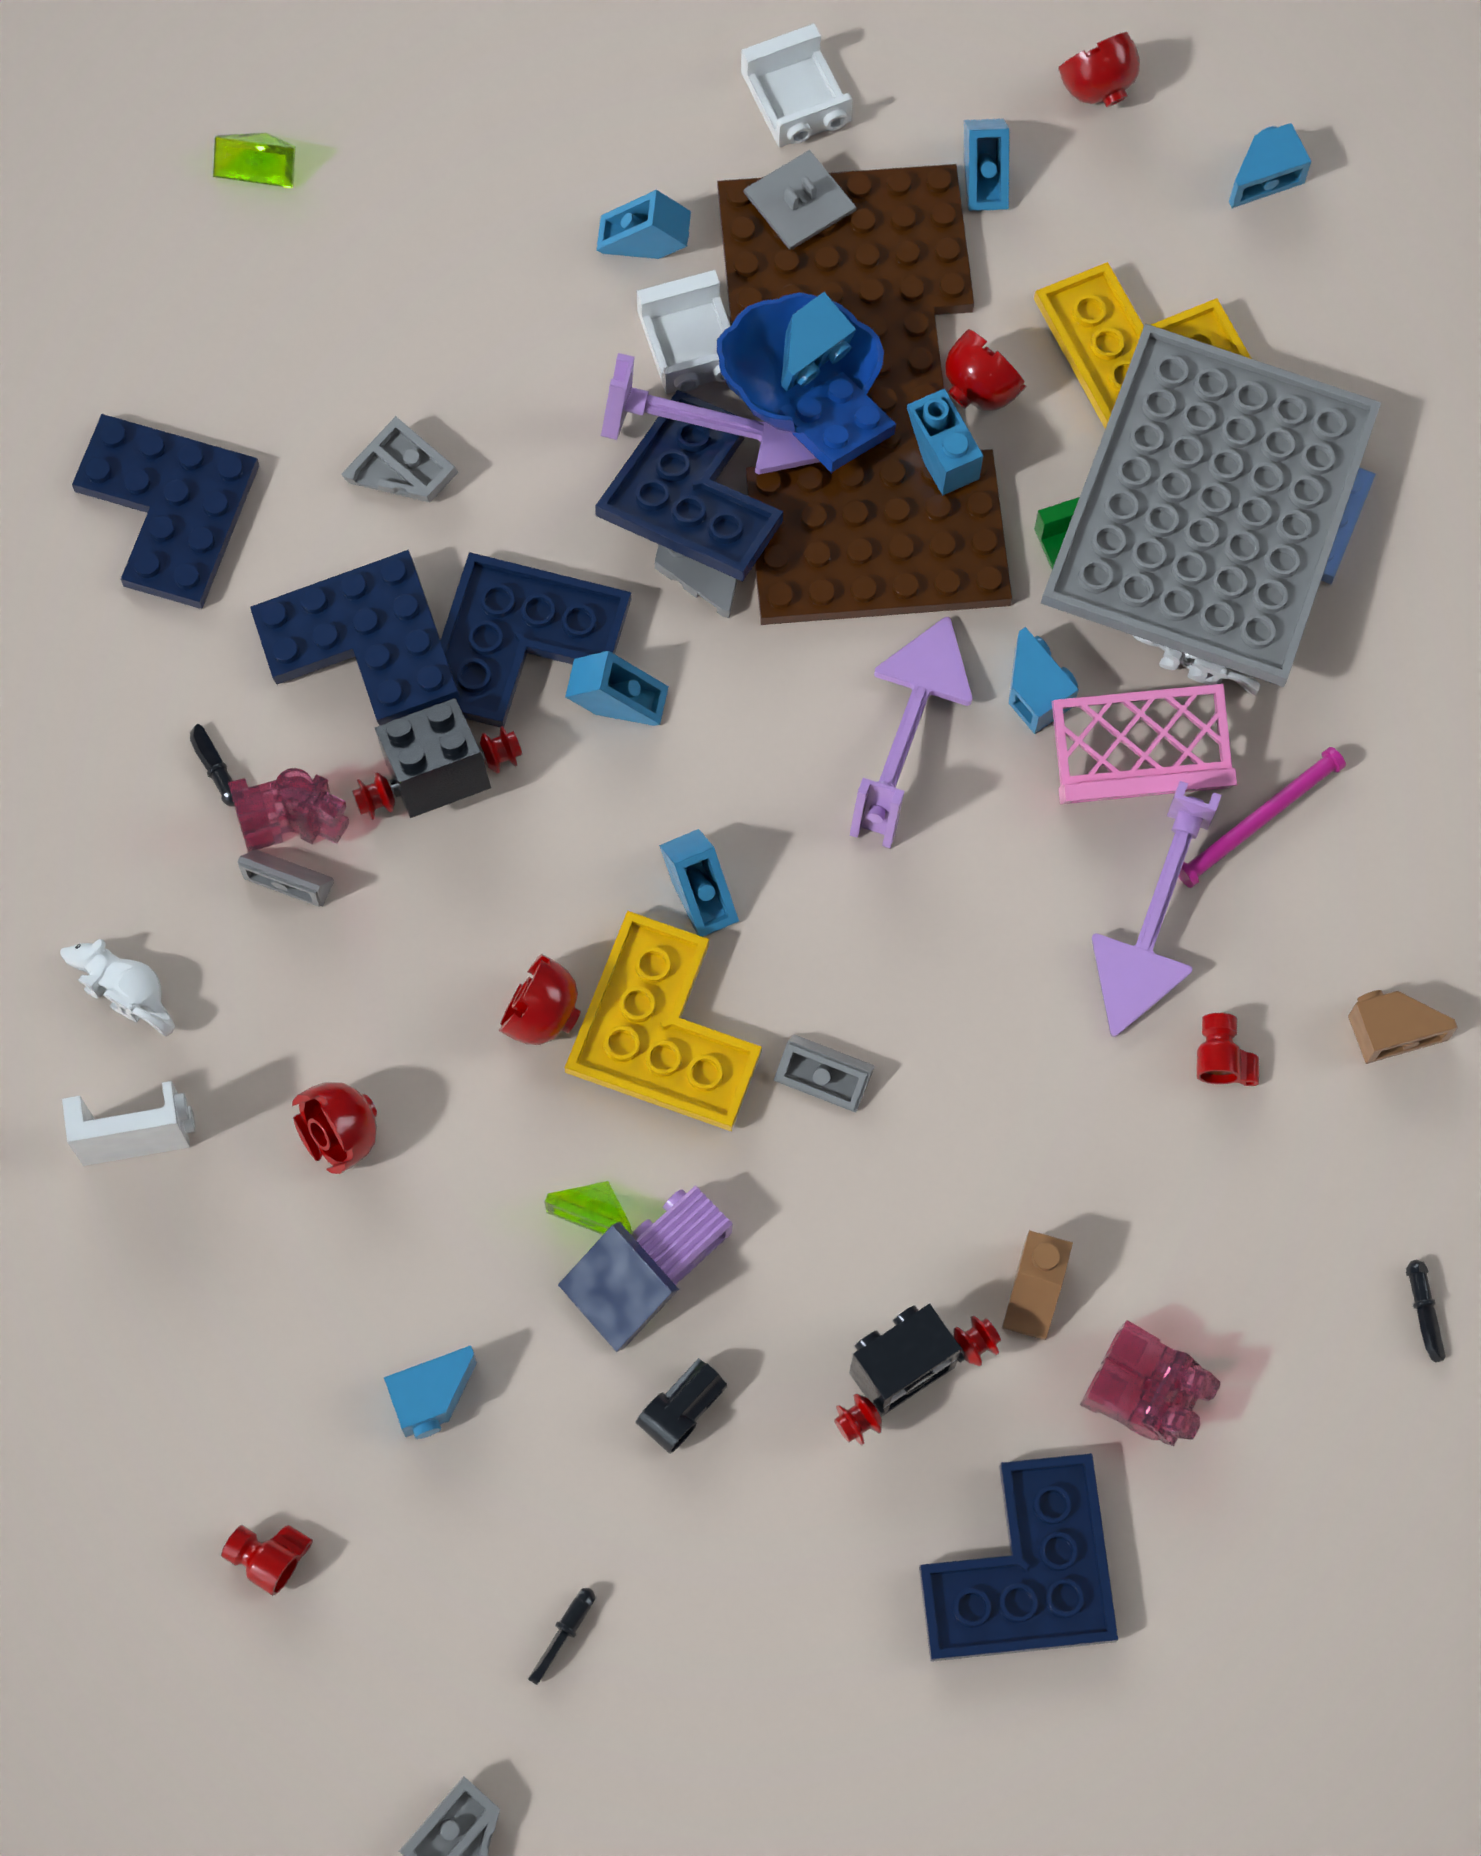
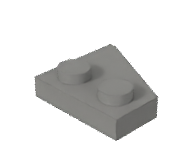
[342,416,458,503]
[655,544,738,618]
[399,1776,500,1856]

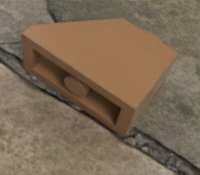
[1348,990,1458,1064]
[1002,1230,1073,1340]

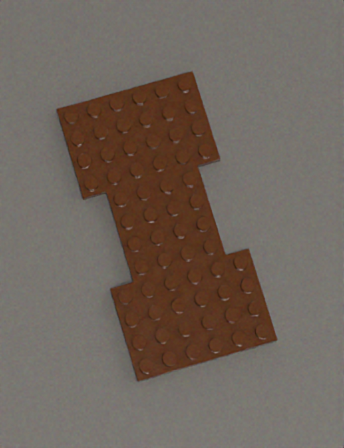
[717,164,1012,625]

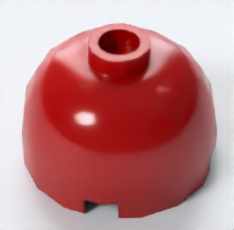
[1058,32,1140,108]
[945,329,1026,411]
[499,954,581,1045]
[292,1082,377,1174]

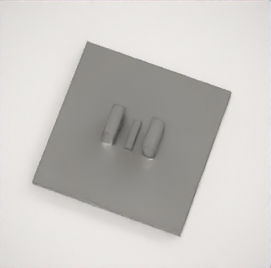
[744,150,856,250]

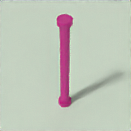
[1178,747,1346,888]

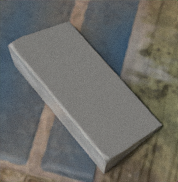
[238,850,334,907]
[774,1035,875,1113]

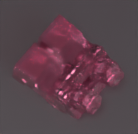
[228,768,349,852]
[1079,1320,1220,1446]

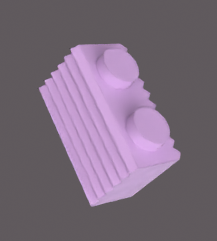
[631,1186,732,1285]

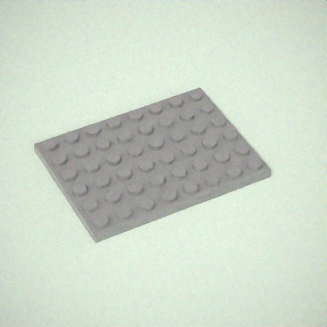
[1041,323,1381,687]

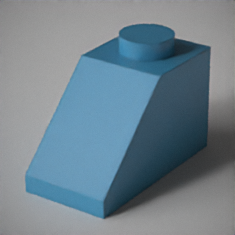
[964,119,1009,211]
[1229,123,1312,208]
[596,190,691,259]
[565,651,669,726]
[659,829,739,937]
[384,1345,477,1439]

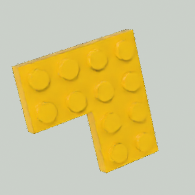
[1034,262,1252,429]
[565,911,762,1131]

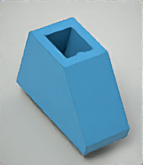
[781,292,856,392]
[907,388,983,495]
[1008,627,1079,734]

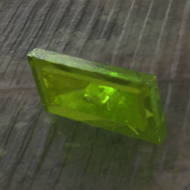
[213,133,296,188]
[544,1181,632,1235]

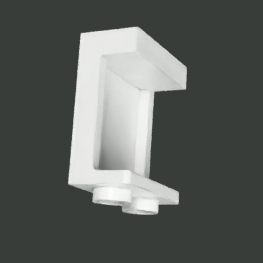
[741,23,853,148]
[637,270,730,394]
[62,1081,195,1166]

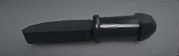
[190,724,242,807]
[1406,1260,1445,1363]
[528,1588,596,1685]

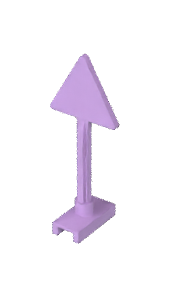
[601,353,820,474]
[850,617,973,848]
[1092,781,1222,1037]

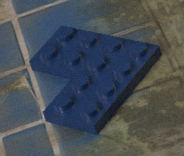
[595,389,783,582]
[72,414,259,609]
[250,549,461,726]
[441,552,631,728]
[919,1453,1118,1662]

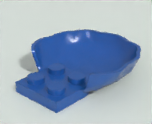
[717,292,896,472]

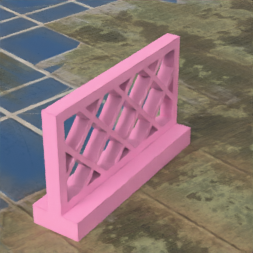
[1052,684,1237,805]

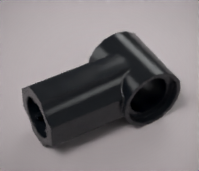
[636,1358,727,1454]

